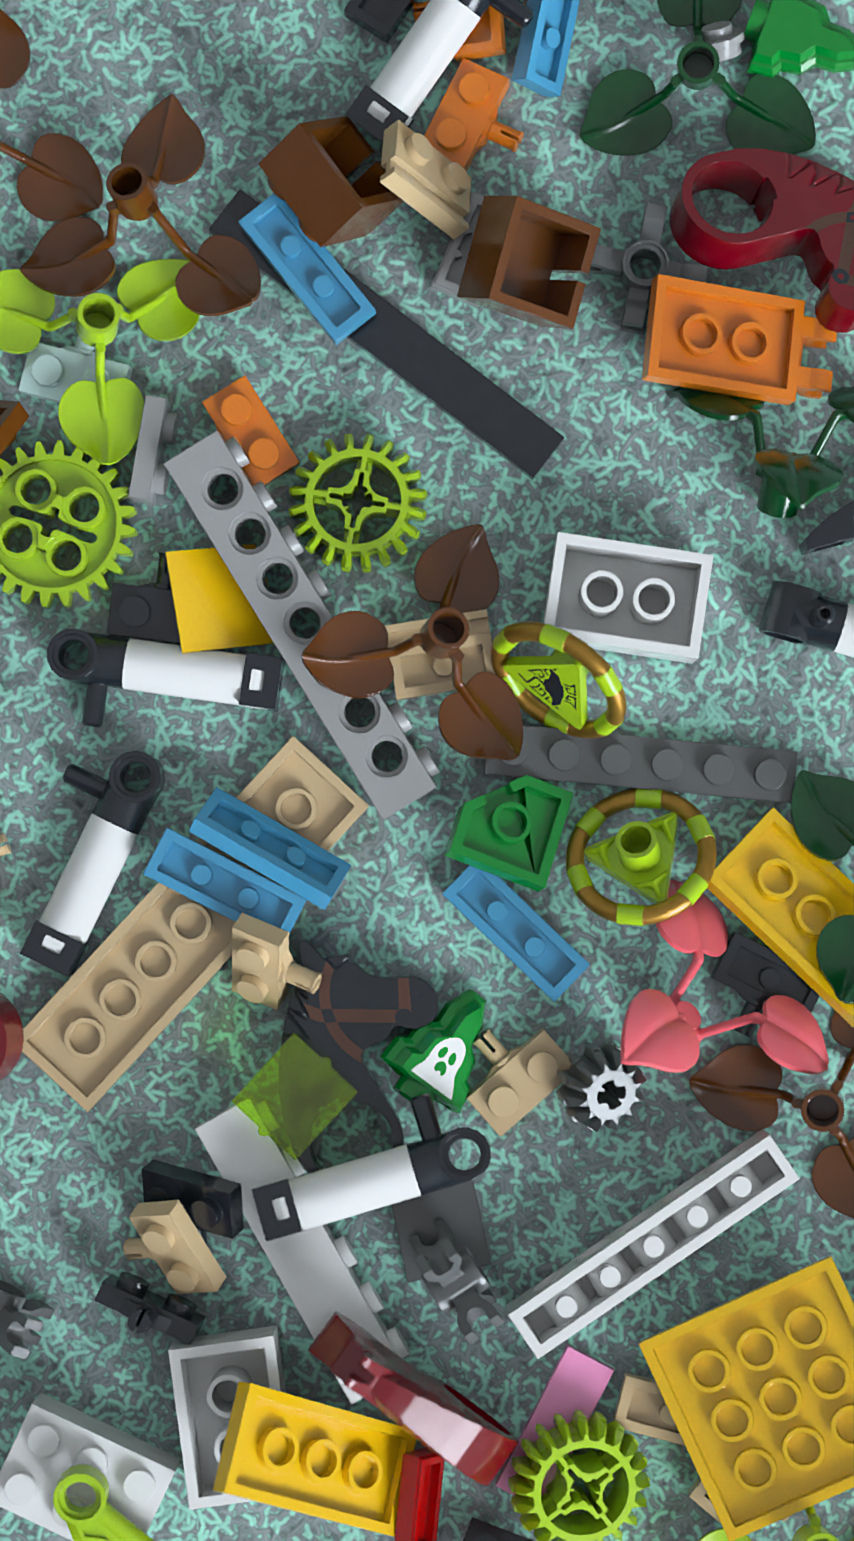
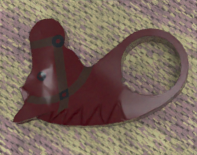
[669,148,854,333]
[307,1311,519,1486]

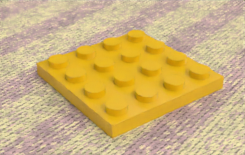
[639,1255,854,1541]

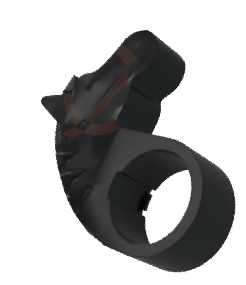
[279,939,438,1173]

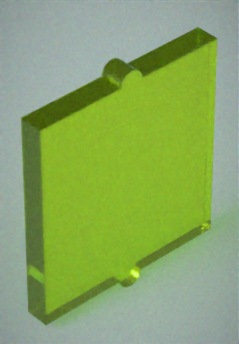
[232,1033,358,1160]

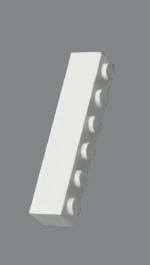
[195,1094,410,1405]

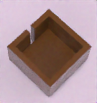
[258,116,404,247]
[457,196,601,329]

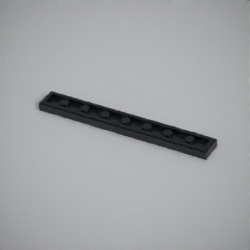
[209,189,564,480]

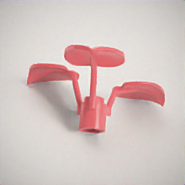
[621,880,829,1075]

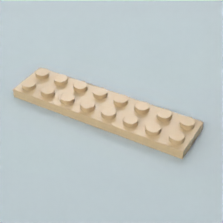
[22,736,369,1112]

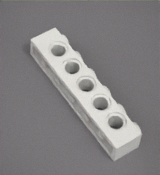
[506,1129,800,1359]

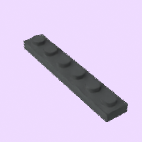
[484,725,798,803]

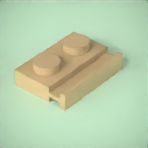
[380,119,472,239]
[385,609,496,701]

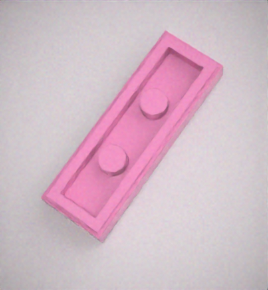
[496,1344,614,1496]

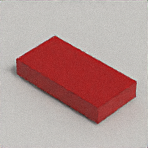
[394,1447,445,1541]

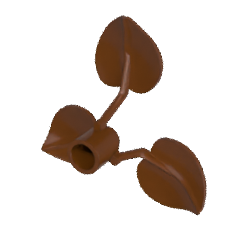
[0,8,104,222]
[20,94,261,316]
[302,524,524,761]
[689,1011,854,1218]

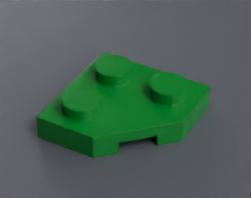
[444,775,573,892]

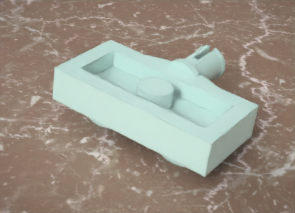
[18,335,133,403]

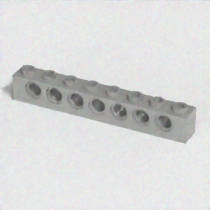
[164,430,440,820]

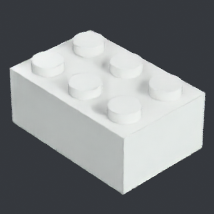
[543,532,714,664]
[168,1325,286,1510]
[0,1392,181,1541]

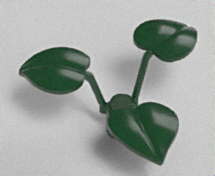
[579,0,816,156]
[670,387,854,518]
[791,770,854,1004]

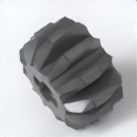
[555,1040,647,1132]

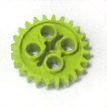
[0,440,138,609]

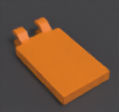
[641,274,837,405]

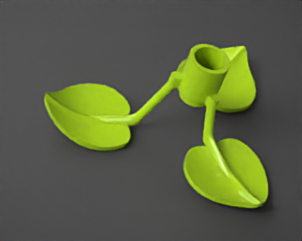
[0,259,200,465]

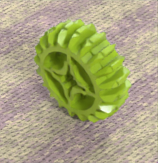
[288,434,427,573]
[508,1409,650,1541]

